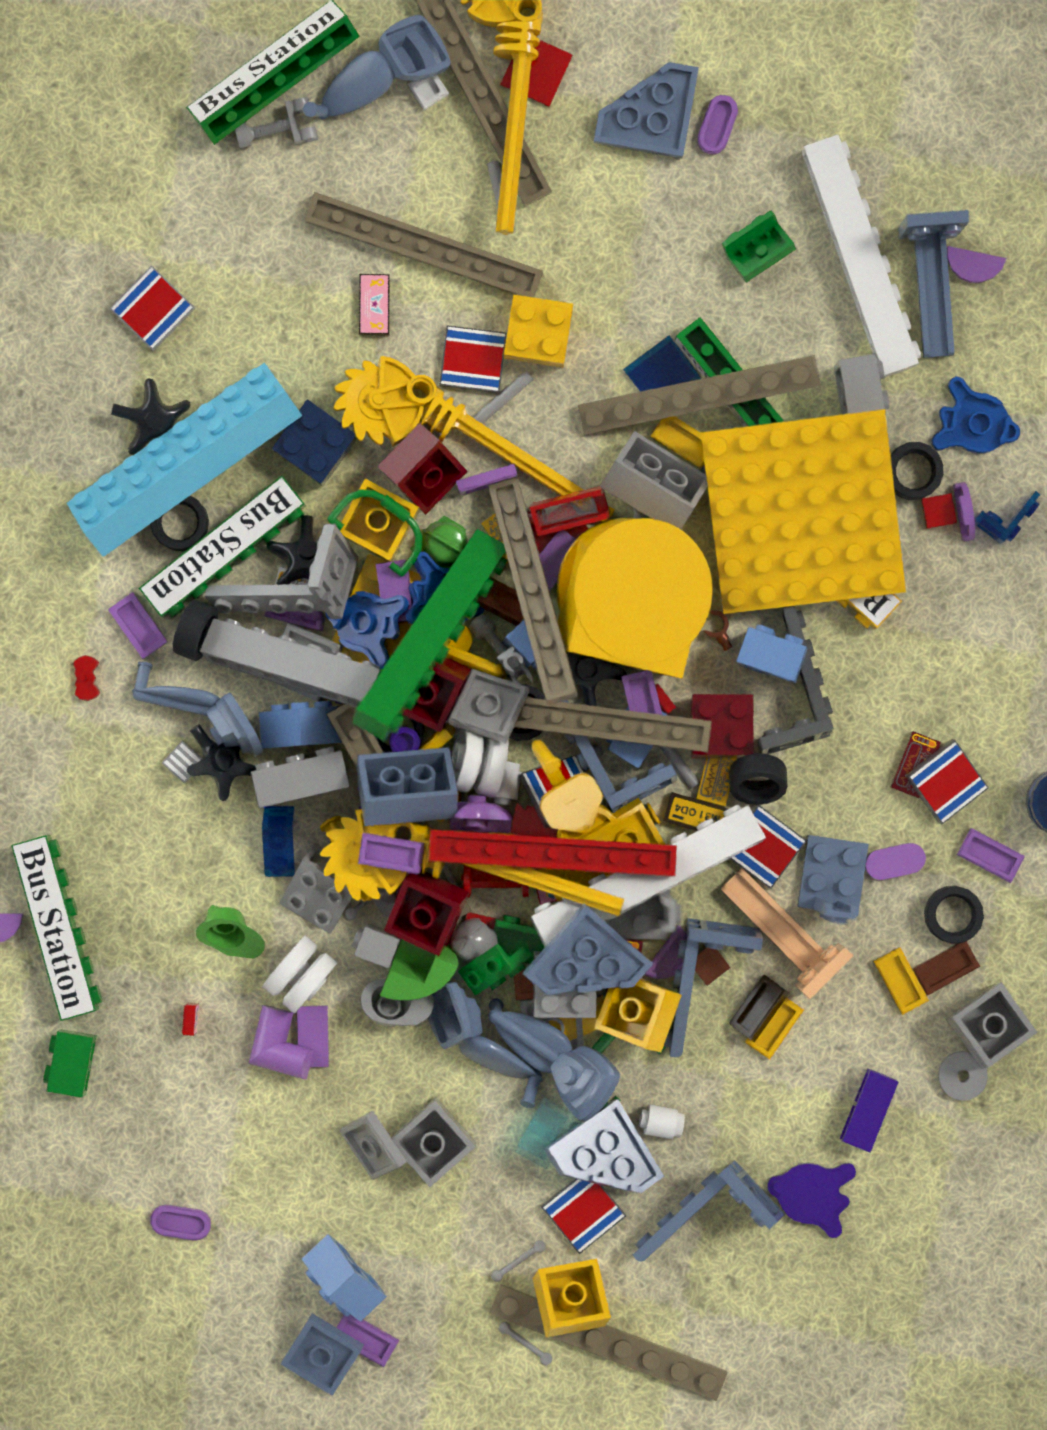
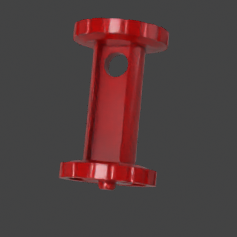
[461,865,529,898]

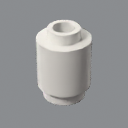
[492,762,522,806]
[639,1104,685,1139]

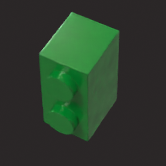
[43,1029,97,1098]

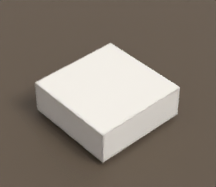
[407,75,449,111]

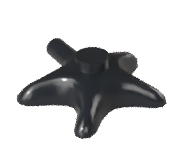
[110,378,191,455]
[266,515,317,585]
[566,651,627,706]
[186,724,256,801]

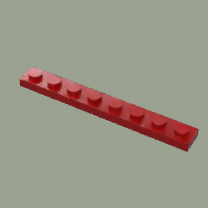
[428,830,677,877]

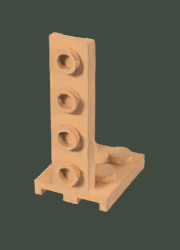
[720,868,853,999]

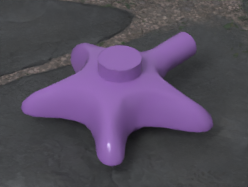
[454,795,513,827]

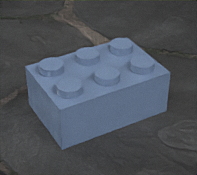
[357,747,458,826]

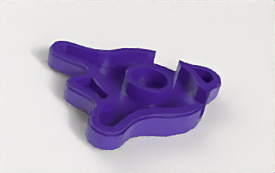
[767,1162,856,1238]

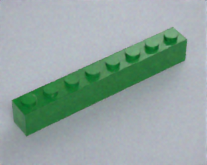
[352,529,509,741]

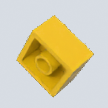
[504,294,573,368]
[340,478,420,562]
[594,979,682,1052]
[532,1258,611,1338]

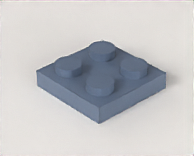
[281,1313,364,1396]

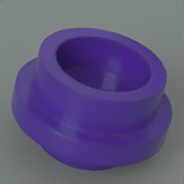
[389,727,420,752]

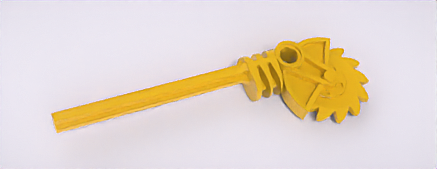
[461,0,543,235]
[333,356,615,522]
[320,809,625,916]

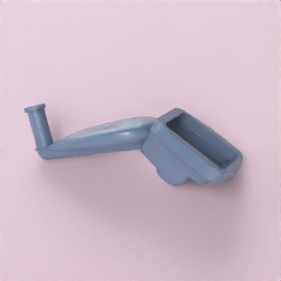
[303,15,450,119]
[132,661,264,757]
[428,982,543,1108]
[488,998,620,1121]

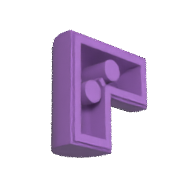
[249,1005,314,1079]

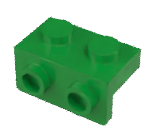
[722,210,796,283]
[494,915,545,964]
[458,944,532,996]

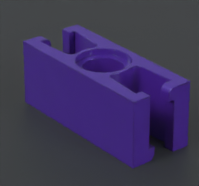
[840,1068,899,1153]

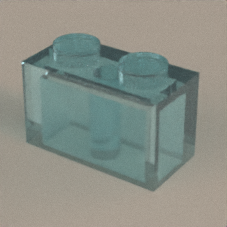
[515,1096,578,1170]

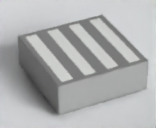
[162,741,202,783]

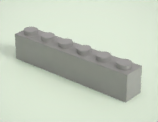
[200,618,381,708]

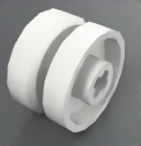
[451,728,509,798]
[262,935,338,1014]

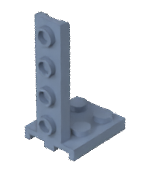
[898,210,969,358]
[562,700,677,813]
[797,835,869,924]
[664,918,763,1057]
[633,1160,785,1262]

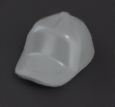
[449,918,498,980]

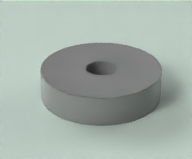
[938,1051,988,1100]

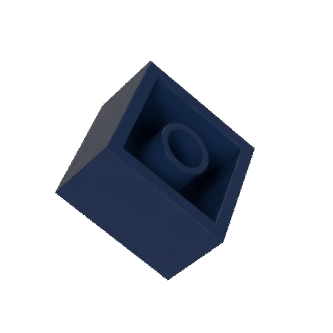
[272,399,357,487]

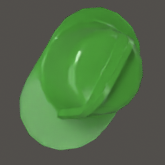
[410,515,468,568]
[196,905,265,959]

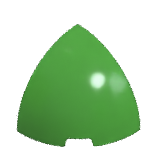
[380,939,458,1000]

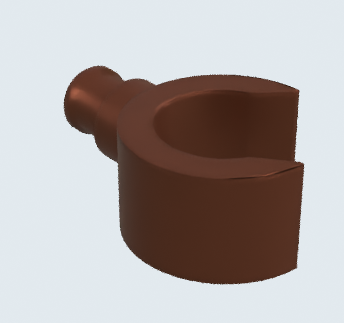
[703,610,733,651]

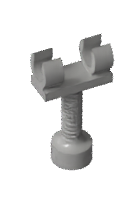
[235,97,318,148]
[469,614,532,685]

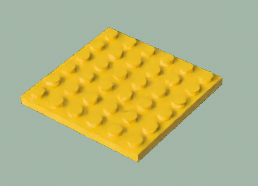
[701,409,906,614]

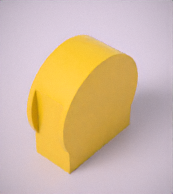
[557,518,712,679]

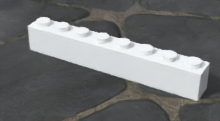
[802,135,921,378]
[530,805,766,947]

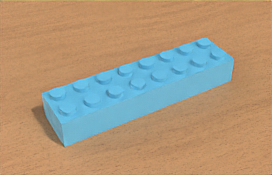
[67,362,302,557]

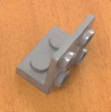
[280,843,352,933]

